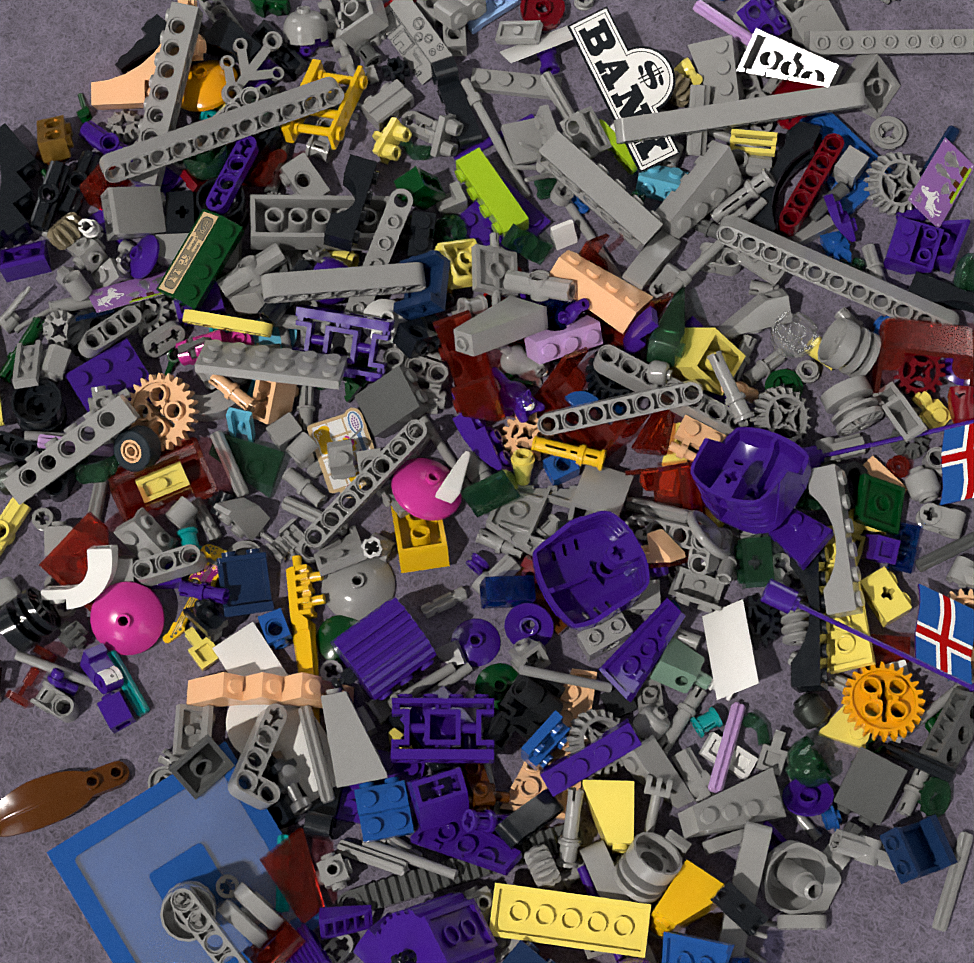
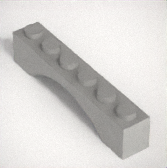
[808,464,865,618]

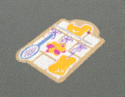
[307,408,378,499]

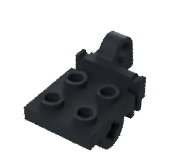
[481,661,566,751]

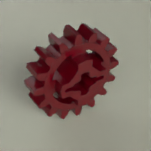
[892,346,946,397]

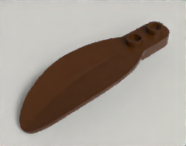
[0,761,130,837]

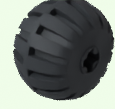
[67,307,126,363]

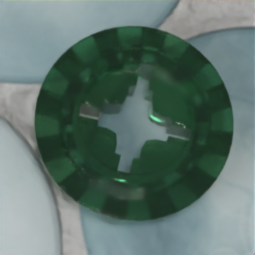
[432,214,467,246]
[917,777,951,817]

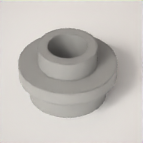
[796,360,820,384]

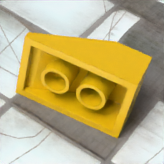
[390,502,450,573]

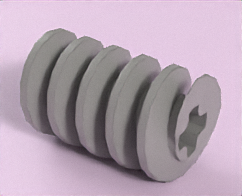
[780,592,810,646]

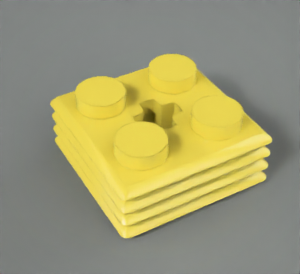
[433,238,478,290]

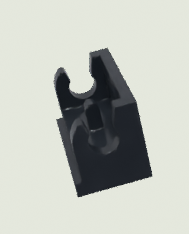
[710,880,769,937]

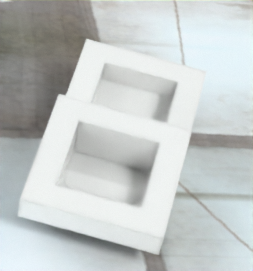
[698,732,758,781]

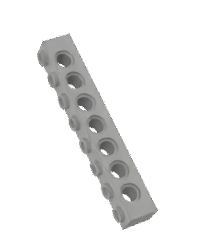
[128,1,203,189]
[804,29,974,55]

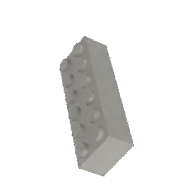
[536,130,663,252]
[250,195,390,250]

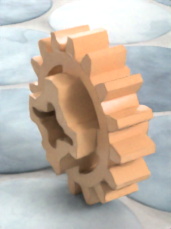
[502,412,554,461]

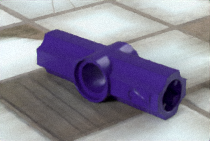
[78,120,133,162]

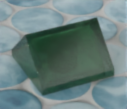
[460,469,521,518]

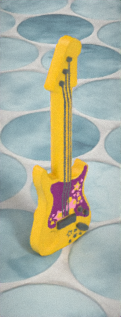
[163,544,227,644]

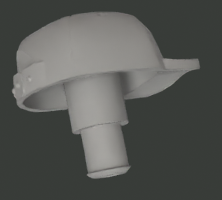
[760,840,841,915]

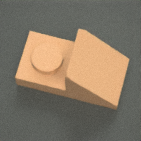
[641,529,686,563]

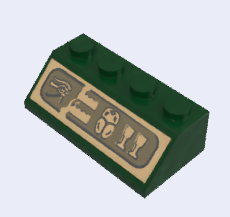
[156,209,244,311]

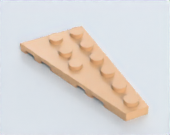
[500,668,597,820]

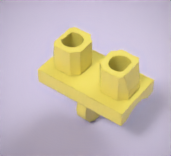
[372,117,412,165]

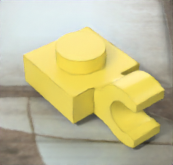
[912,391,951,429]
[184,626,219,672]

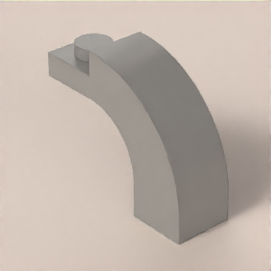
[165,373,241,422]

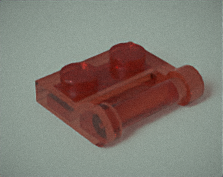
[242,149,287,187]
[243,914,306,963]

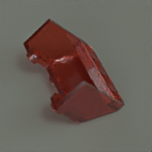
[107,437,218,523]

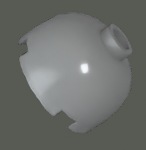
[283,6,328,45]

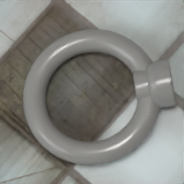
[687,510,733,559]

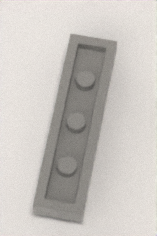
[471,68,562,100]

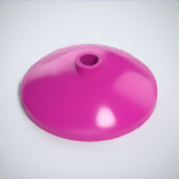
[391,458,462,521]
[90,581,165,655]

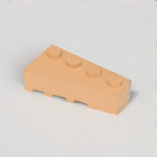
[549,250,653,334]

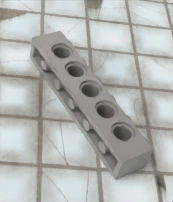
[2,393,141,505]

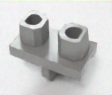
[424,113,463,157]

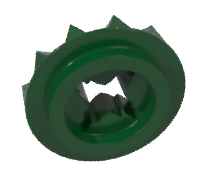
[765,369,803,405]

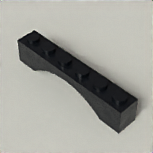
[747,121,824,251]
[908,271,974,313]
[790,546,831,693]

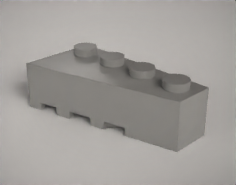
[338,0,389,49]
[688,35,748,133]
[655,140,745,239]
[678,767,786,839]

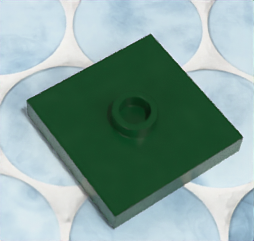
[853,474,906,535]

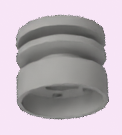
[818,317,881,378]
[820,376,884,436]
[613,832,682,903]
[160,881,217,942]

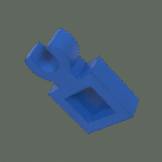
[820,231,852,263]

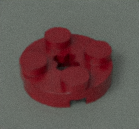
[520,0,565,31]

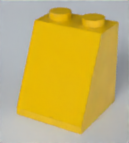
[649,859,723,937]

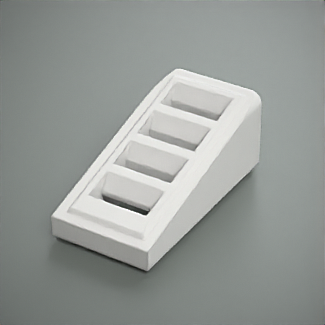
[435,451,471,504]

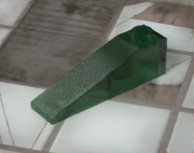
[646,287,686,368]

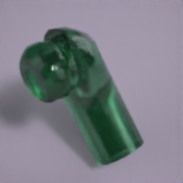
[400,140,432,160]
[742,712,771,746]

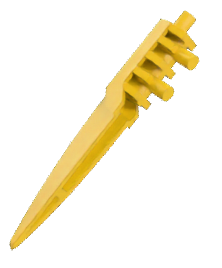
[286,555,326,723]

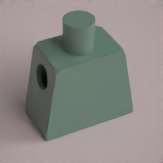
[650,637,713,693]

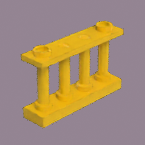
[281,59,368,150]

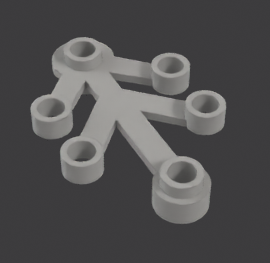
[220,31,284,104]

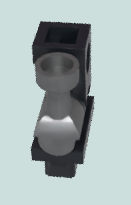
[262,750,312,830]

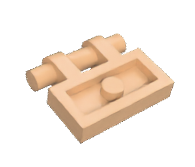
[668,415,727,462]

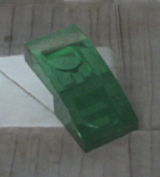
[501,223,553,265]

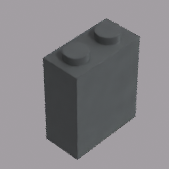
[355,366,430,439]
[833,747,908,827]

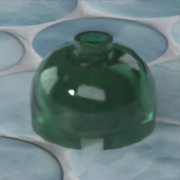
[183,145,229,181]
[785,735,833,788]

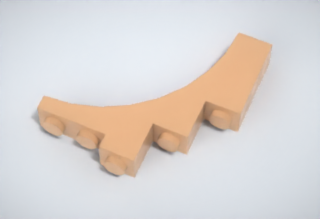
[91,0,207,110]
[186,672,354,709]

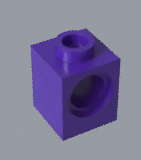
[861,534,901,565]
[97,691,136,734]

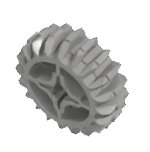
[863,152,923,215]
[748,386,813,445]
[564,709,624,778]

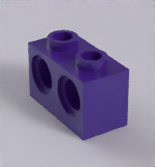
[736,0,791,38]

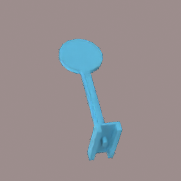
[226,318,297,443]

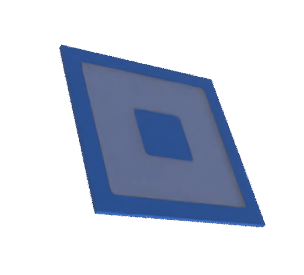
[46,741,327,963]

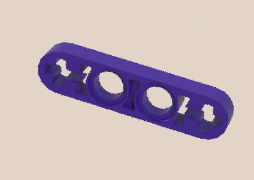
[206,136,259,215]

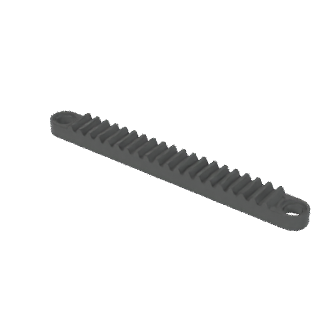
[337,825,583,918]

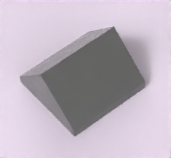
[168,734,235,800]

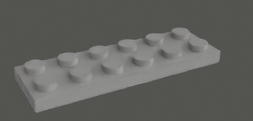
[195,339,347,390]

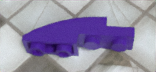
[451,389,514,473]

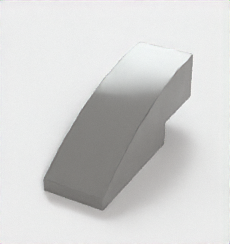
[622,230,681,290]
[872,381,927,443]

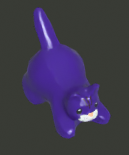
[492,367,545,423]

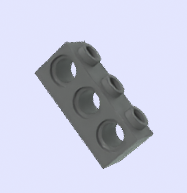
[919,688,974,770]

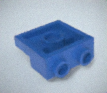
[521,710,570,771]
[354,777,414,843]

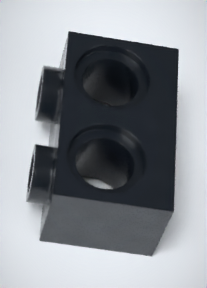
[392,314,451,359]

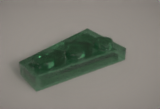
[209,434,285,498]

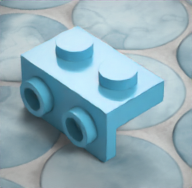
[635,164,688,201]

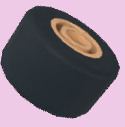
[113,425,162,472]

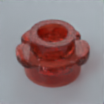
[886,455,910,478]

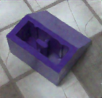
[882,216,944,275]
[407,767,469,832]

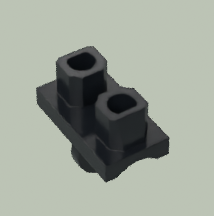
[183,599,229,642]

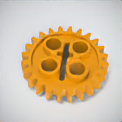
[841,662,925,742]

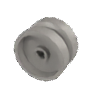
[217,882,285,949]

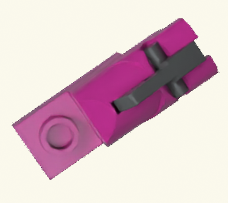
[176,329,255,366]

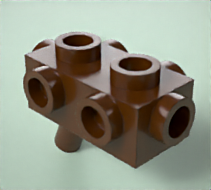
[459,763,510,812]

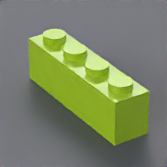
[454,148,529,242]

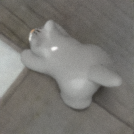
[497,343,550,387]

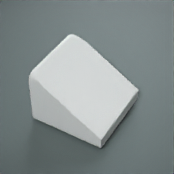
[550,220,577,250]

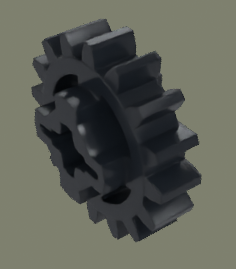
[739,596,781,651]

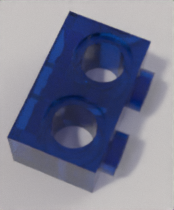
[479,575,536,609]

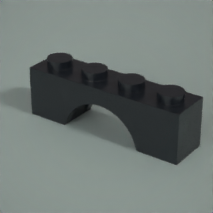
[323,154,380,252]

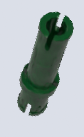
[0,317,44,383]

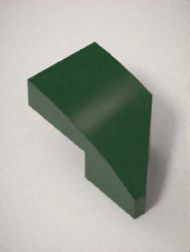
[343,355,377,403]

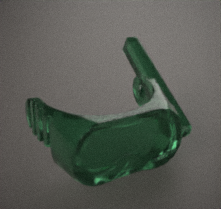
[75,454,119,484]

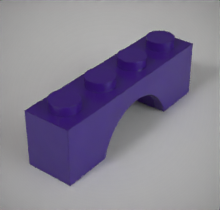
[540,719,642,797]

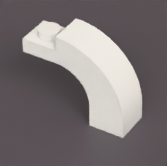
[41,545,118,609]

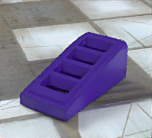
[319,905,373,939]

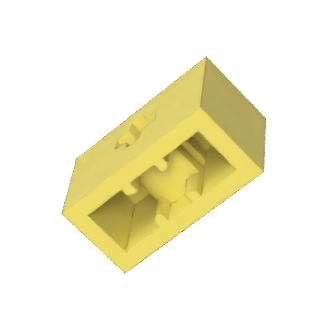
[860,566,912,628]

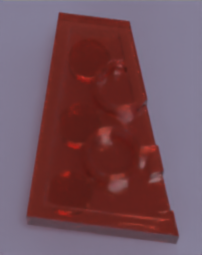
[259,828,325,923]

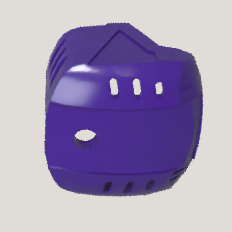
[691,427,811,534]
[532,511,650,631]

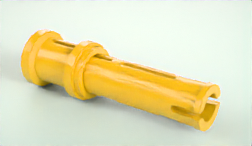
[531,435,607,471]

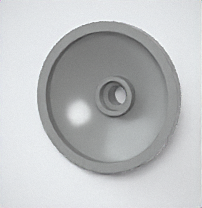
[322,558,395,621]

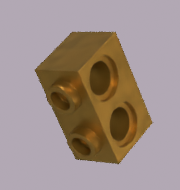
[36,115,74,163]

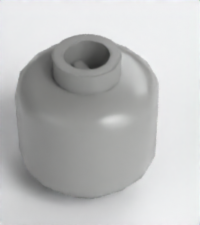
[905,466,941,504]
[633,705,670,742]

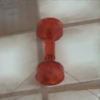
[5,645,58,709]

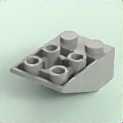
[776,0,846,58]

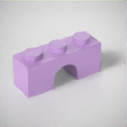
[524,315,603,365]

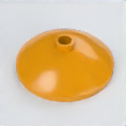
[181,60,239,112]

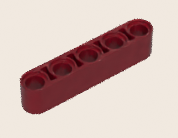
[778,133,844,237]

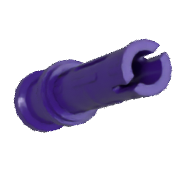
[462,809,510,833]

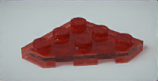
[39,511,109,612]

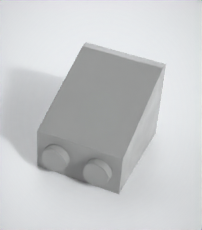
[101,186,166,241]
[567,465,633,522]

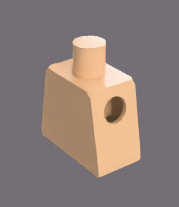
[250,380,299,424]

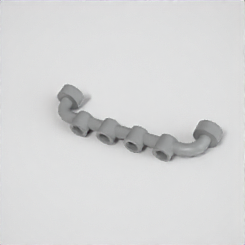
[318,0,380,85]

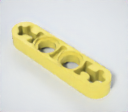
[182,309,273,337]

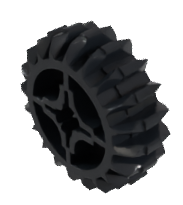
[585,344,649,408]

